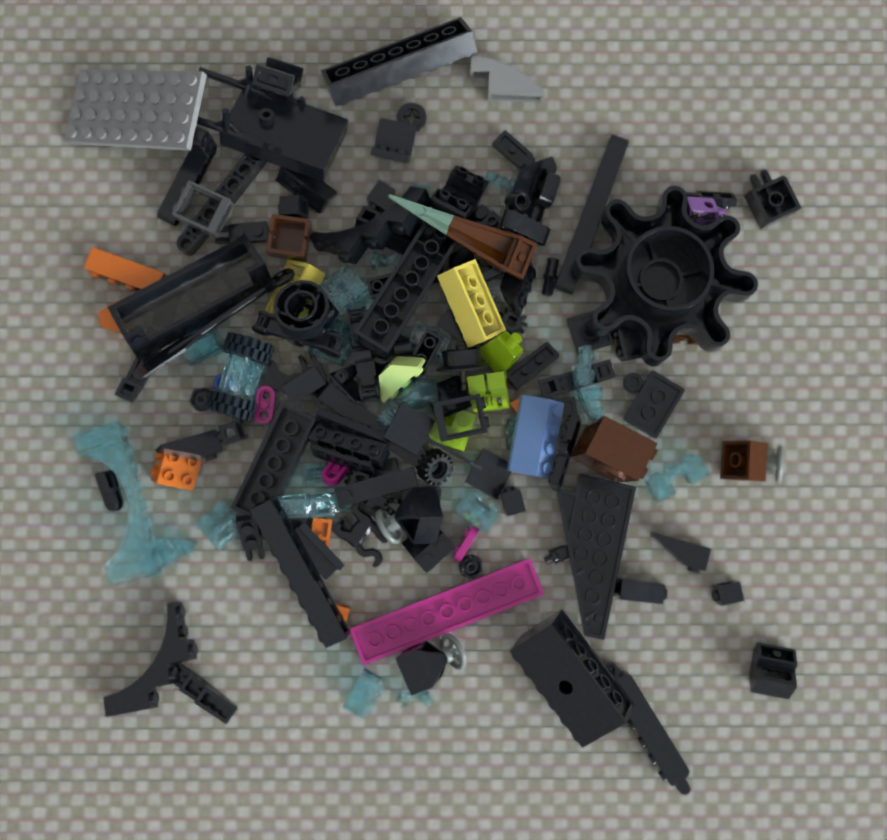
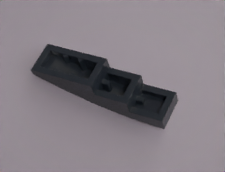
[174,662,238,724]

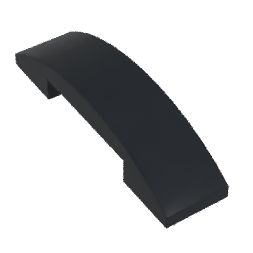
[114,326,163,403]
[538,359,616,399]

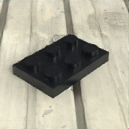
[622,370,685,439]

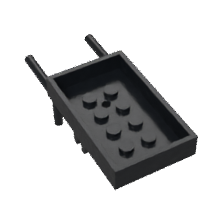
[197,65,348,181]

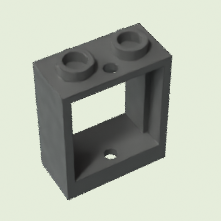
[172,180,234,239]

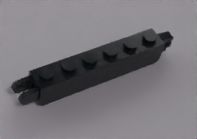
[605,661,691,795]

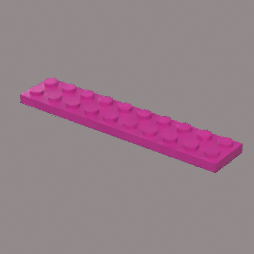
[350,558,544,666]

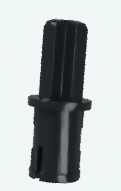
[542,258,559,296]

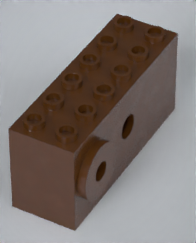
[571,416,658,482]

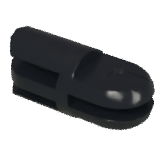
[95,469,124,511]

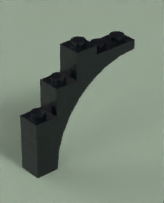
[309,186,431,265]
[103,602,198,717]

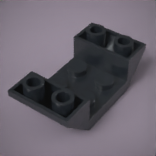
[430,165,489,220]

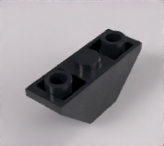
[500,261,536,315]

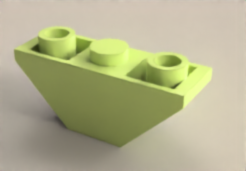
[379,356,426,403]

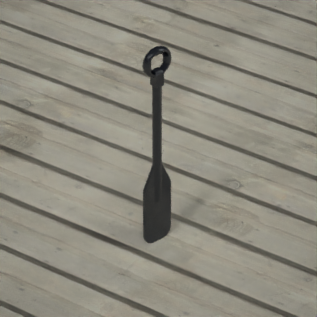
[133,268,295,381]

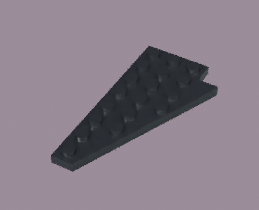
[556,474,636,640]

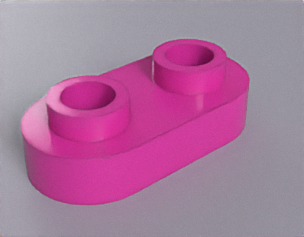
[254,386,276,424]
[322,462,350,486]
[452,526,480,562]

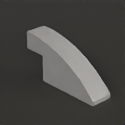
[470,56,545,103]

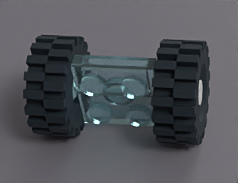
[205,332,275,422]

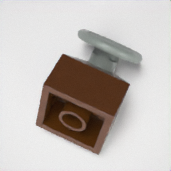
[720,440,783,483]

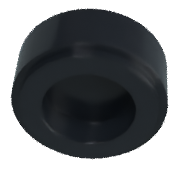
[623,373,643,392]

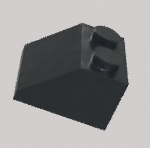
[401,529,456,573]

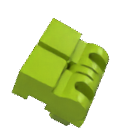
[467,371,510,413]

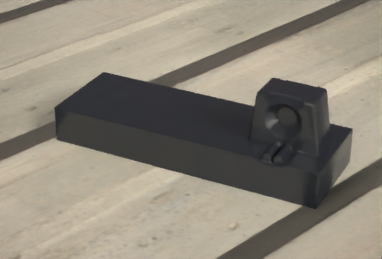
[507,341,560,391]

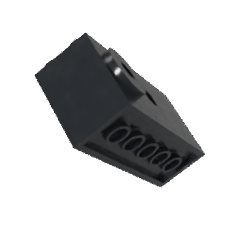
[510,609,634,748]

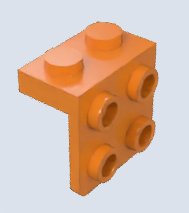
[150,443,202,491]

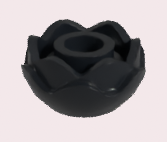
[190,388,210,412]
[459,554,482,579]

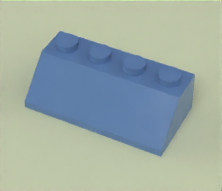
[507,394,564,479]

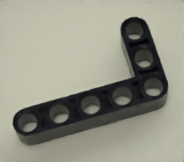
[157,126,217,227]

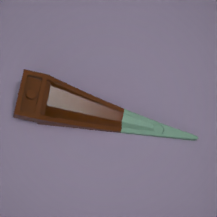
[387,194,537,280]

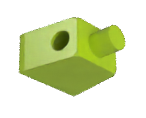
[480,331,523,373]

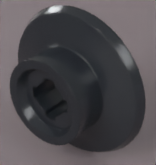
[449,247,474,269]

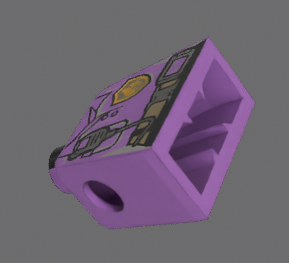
[687,196,726,225]

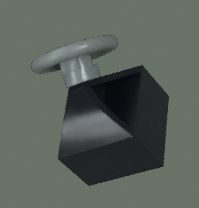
[375,488,443,544]
[396,633,467,696]

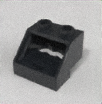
[749,642,798,700]

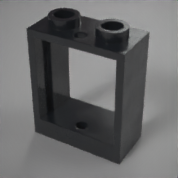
[433,393,490,442]

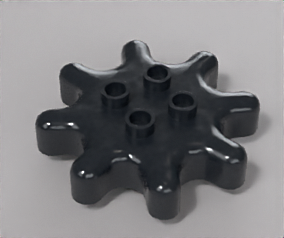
[572,186,758,367]

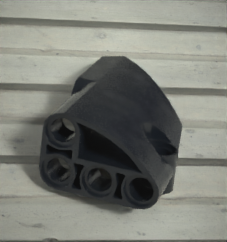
[499,156,561,246]

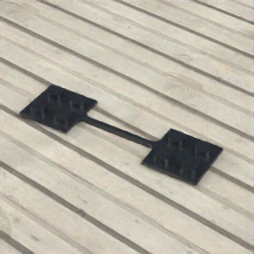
[383,402,512,499]

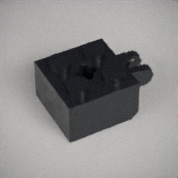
[744,169,801,230]

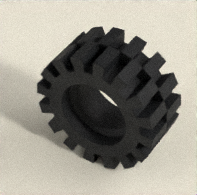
[416,448,454,486]

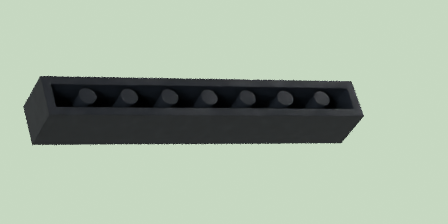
[250,495,351,648]

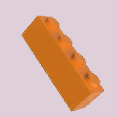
[84,247,167,292]

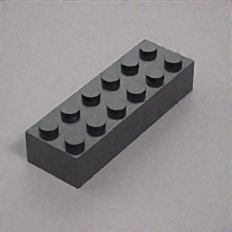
[231,402,316,515]

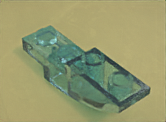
[572,345,604,421]
[278,492,349,518]

